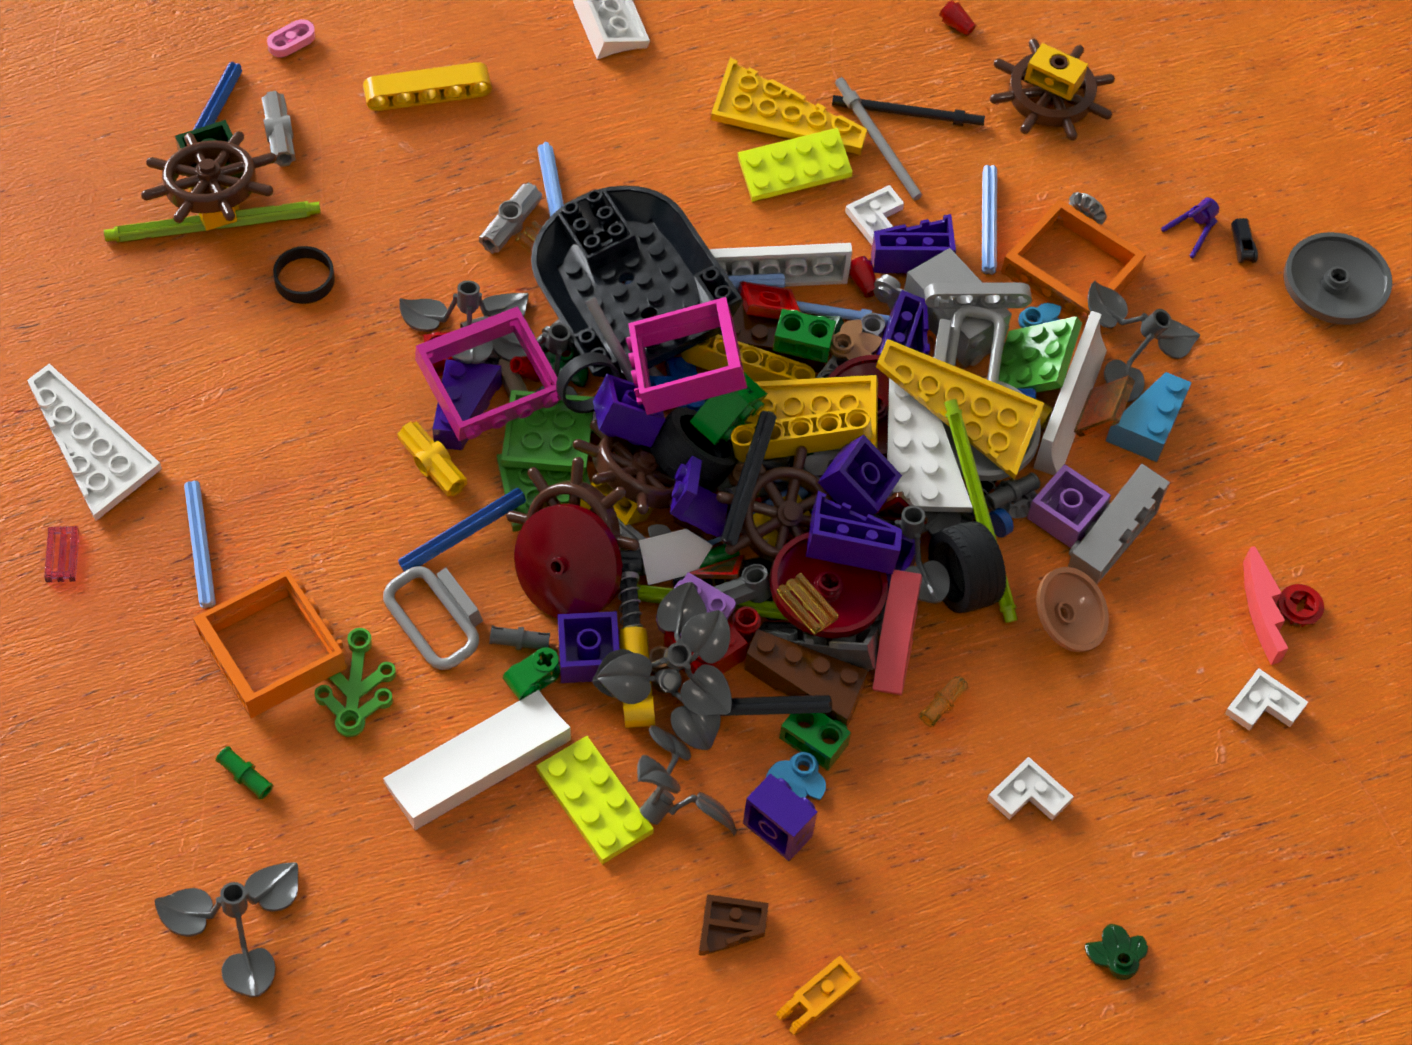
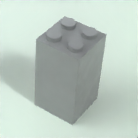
[904,248,1011,369]

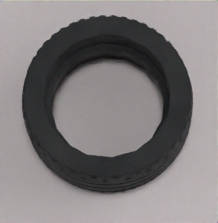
[649,407,738,492]
[928,521,1006,613]

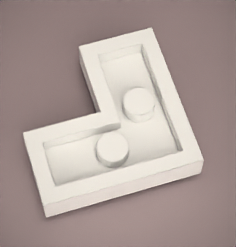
[845,185,904,245]
[1225,668,1308,731]
[987,757,1074,820]

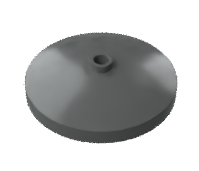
[1284,232,1392,325]

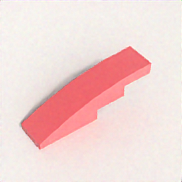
[1243,546,1288,665]
[873,570,922,695]

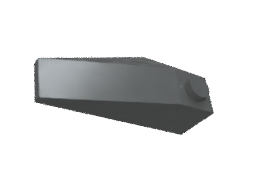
[758,621,879,672]

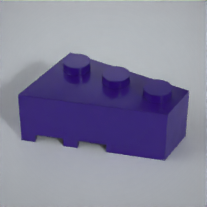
[806,491,902,574]

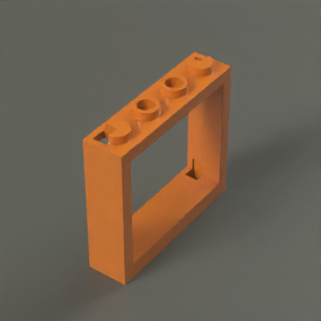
[1001,199,1146,327]
[193,570,348,718]

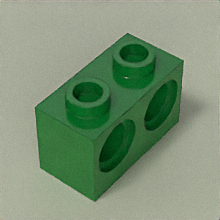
[773,309,836,363]
[779,713,851,771]

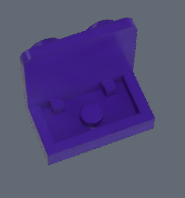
[670,456,728,537]

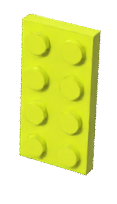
[738,128,853,202]
[536,736,654,864]

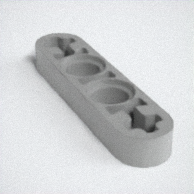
[924,283,1032,308]

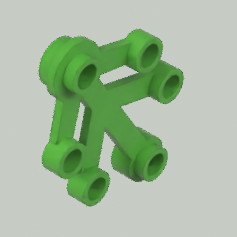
[314,628,396,737]

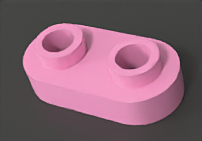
[267,20,315,57]

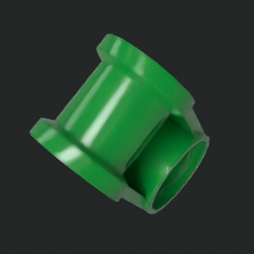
[502,647,560,700]

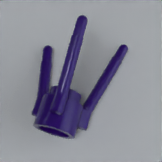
[1161,198,1220,258]

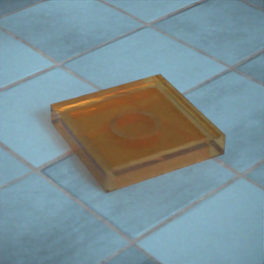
[1074,375,1135,437]

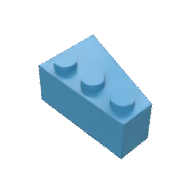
[1106,372,1192,462]

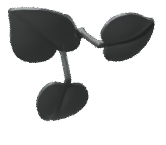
[399,280,529,364]
[1088,281,1200,402]
[492,323,580,396]
[872,505,961,604]
[592,582,732,716]
[597,610,730,750]
[637,725,736,836]
[155,863,298,998]

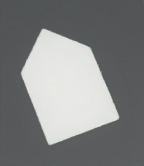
[639,529,712,585]

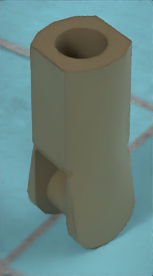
[498,358,528,399]

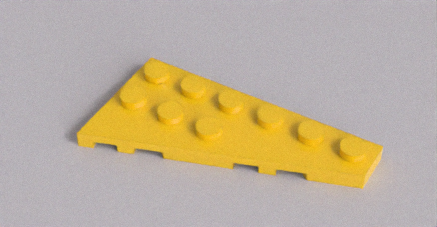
[711,57,867,155]
[876,339,1044,479]
[745,375,878,448]

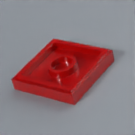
[738,281,800,319]

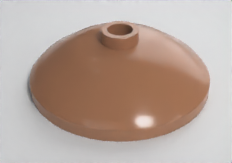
[1036,567,1109,652]

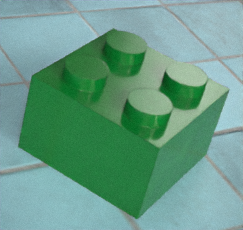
[690,372,767,445]

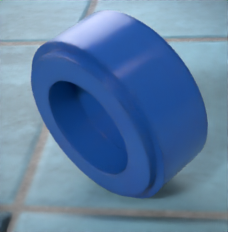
[989,508,1014,538]

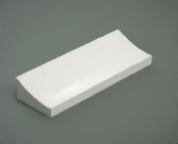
[572,0,650,60]
[709,243,852,286]
[1033,311,1107,475]
[383,690,571,830]

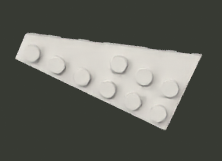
[27,364,162,521]
[887,378,973,512]

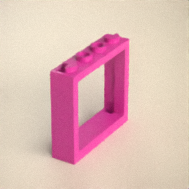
[626,297,747,415]
[415,306,561,441]

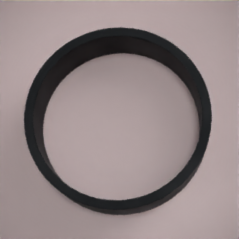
[273,246,335,304]
[556,352,620,413]

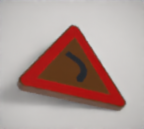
[875,491,928,524]
[689,555,745,587]

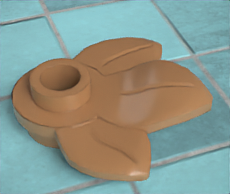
[830,319,882,360]

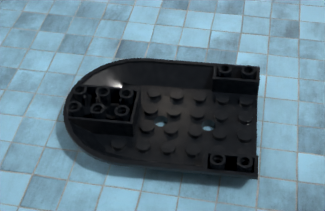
[531,186,743,380]

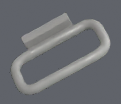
[933,306,1006,384]
[383,566,483,670]

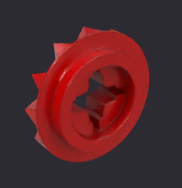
[1277,584,1324,627]

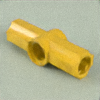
[397,421,467,496]

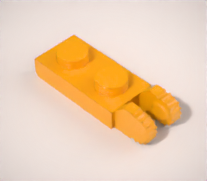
[776,956,861,1035]

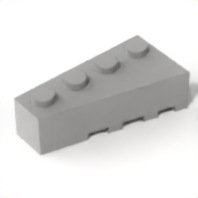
[1068,464,1170,584]

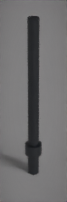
[832,95,985,126]

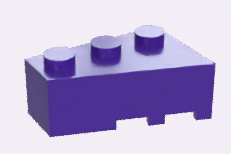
[871,214,956,273]
[876,290,930,355]
[432,359,502,450]

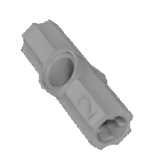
[262,91,296,167]
[479,182,542,253]

